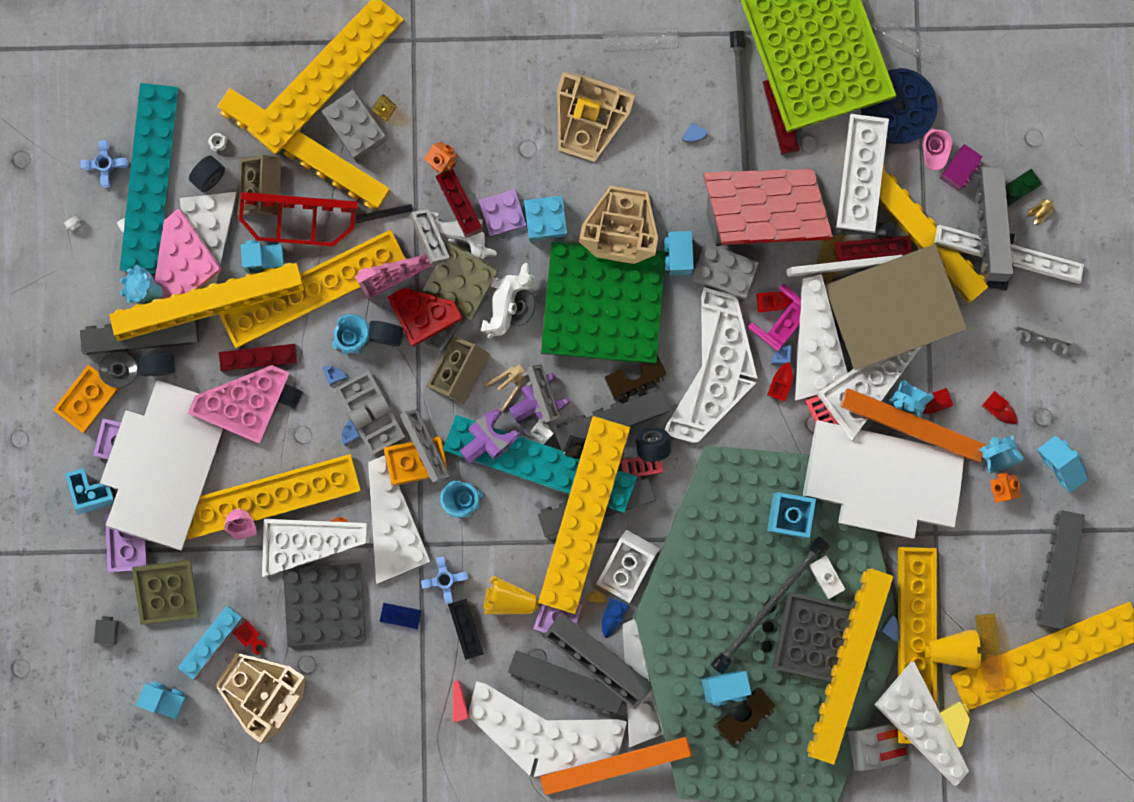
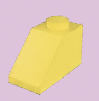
[939,702,970,748]

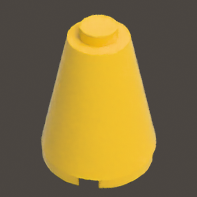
[483,576,539,615]
[925,629,981,669]

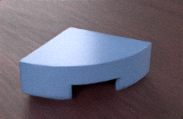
[682,123,708,142]
[771,345,792,364]
[322,366,347,385]
[342,420,361,446]
[880,615,899,642]

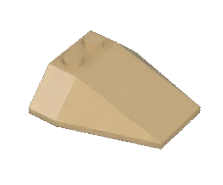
[557,71,636,162]
[579,185,658,264]
[215,653,306,743]

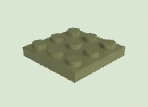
[422,241,499,320]
[132,559,199,625]

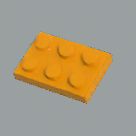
[53,364,119,433]
[384,436,448,486]

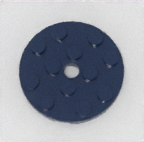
[861,68,938,144]

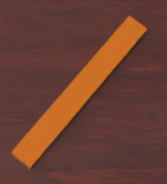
[840,388,986,463]
[540,736,693,795]

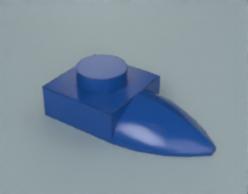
[602,598,628,638]

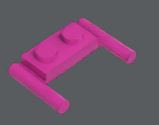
[747,284,801,352]

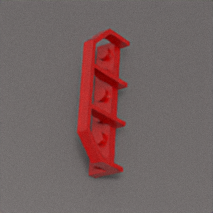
[238,192,358,247]

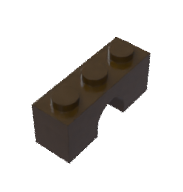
[604,354,666,401]
[713,688,776,745]

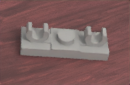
[410,208,450,266]
[1014,320,1074,355]
[522,364,560,423]

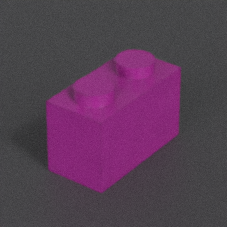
[940,144,983,191]

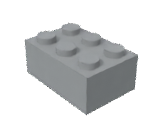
[322,90,387,161]
[691,242,759,301]

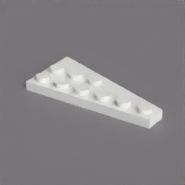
[180,192,237,289]
[794,274,847,400]
[817,346,922,441]
[368,455,430,584]
[262,519,370,577]
[623,619,663,747]
[874,662,969,786]

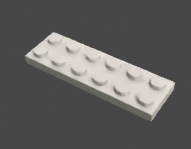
[836,114,889,233]

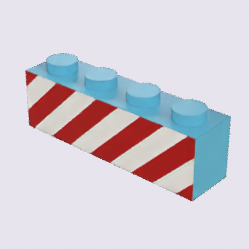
[178,606,244,680]

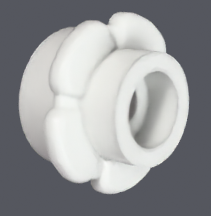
[208,133,227,151]
[64,215,82,231]

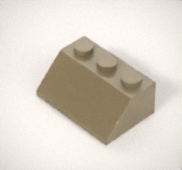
[237,155,282,217]
[426,336,490,405]

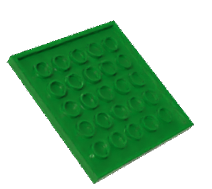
[541,242,666,364]

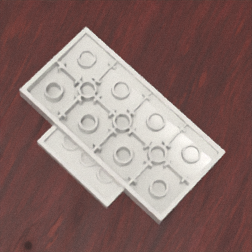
[100,380,223,551]
[802,420,964,539]

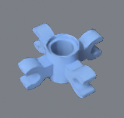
[81,140,129,188]
[421,556,469,604]

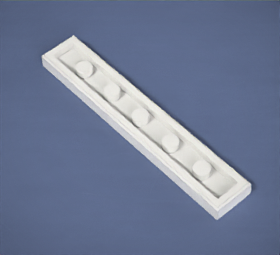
[786,255,902,277]

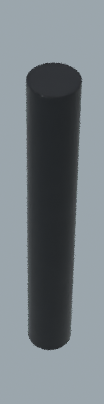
[356,204,413,223]

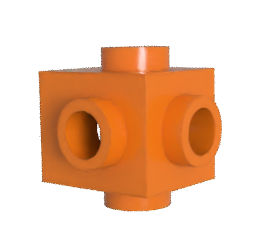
[424,141,459,173]
[990,472,1022,503]

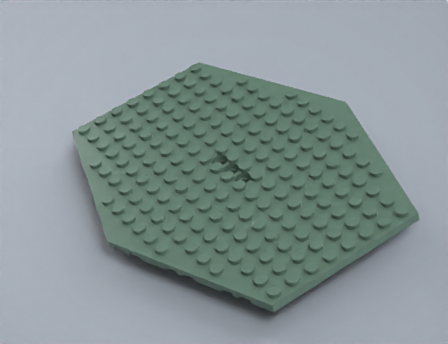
[634,445,898,802]

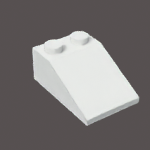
[596,530,660,603]

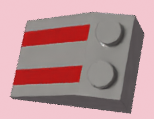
[848,723,908,771]

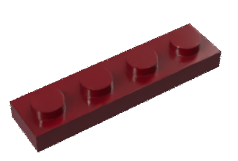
[762,80,800,155]
[435,169,483,239]
[834,236,912,262]
[219,344,297,372]

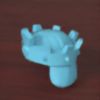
[120,265,163,304]
[332,313,370,355]
[889,380,934,418]
[979,435,1024,473]
[440,480,484,518]

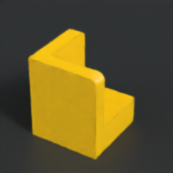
[573,96,602,122]

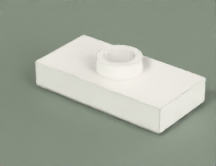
[809,555,845,599]

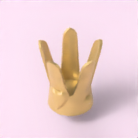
[1027,199,1054,225]

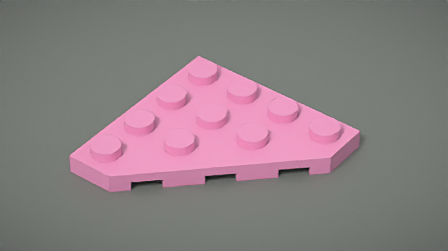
[154,209,222,299]
[355,254,432,299]
[188,365,289,444]

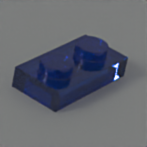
[379,603,422,629]

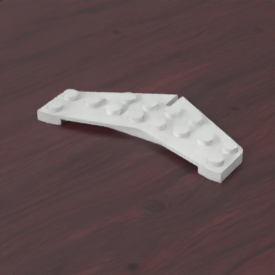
[665,287,758,443]
[469,682,627,777]

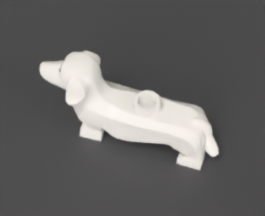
[430,212,497,262]
[481,263,535,339]

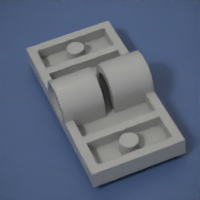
[335,370,406,456]

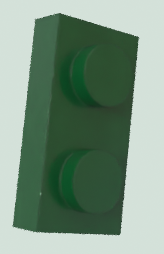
[1005,168,1042,206]

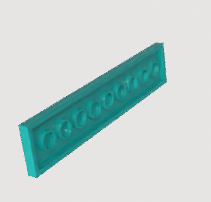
[119,83,179,275]
[443,415,637,514]

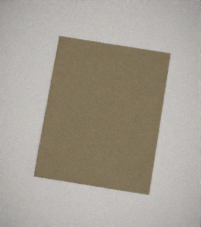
[825,244,967,370]

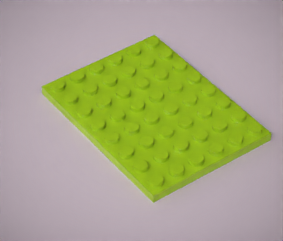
[740,0,896,133]

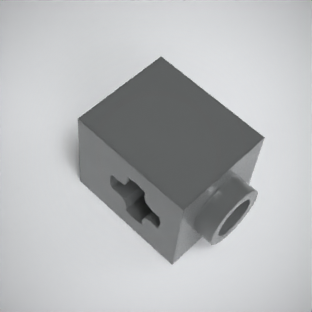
[94,616,119,644]

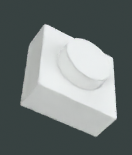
[530,422,554,444]

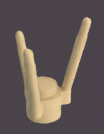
[484,365,527,412]

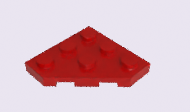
[387,288,463,347]

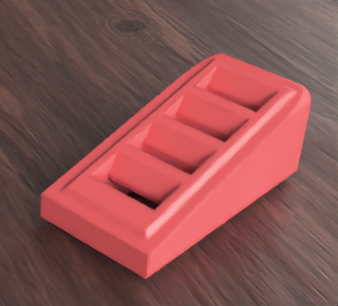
[805,395,838,425]
[620,457,663,477]
[453,680,469,722]

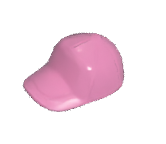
[922,129,952,170]
[224,509,257,540]

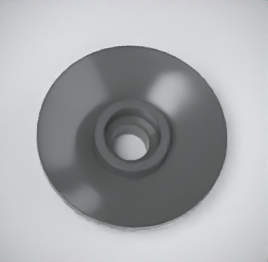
[510,289,536,326]
[98,351,137,388]

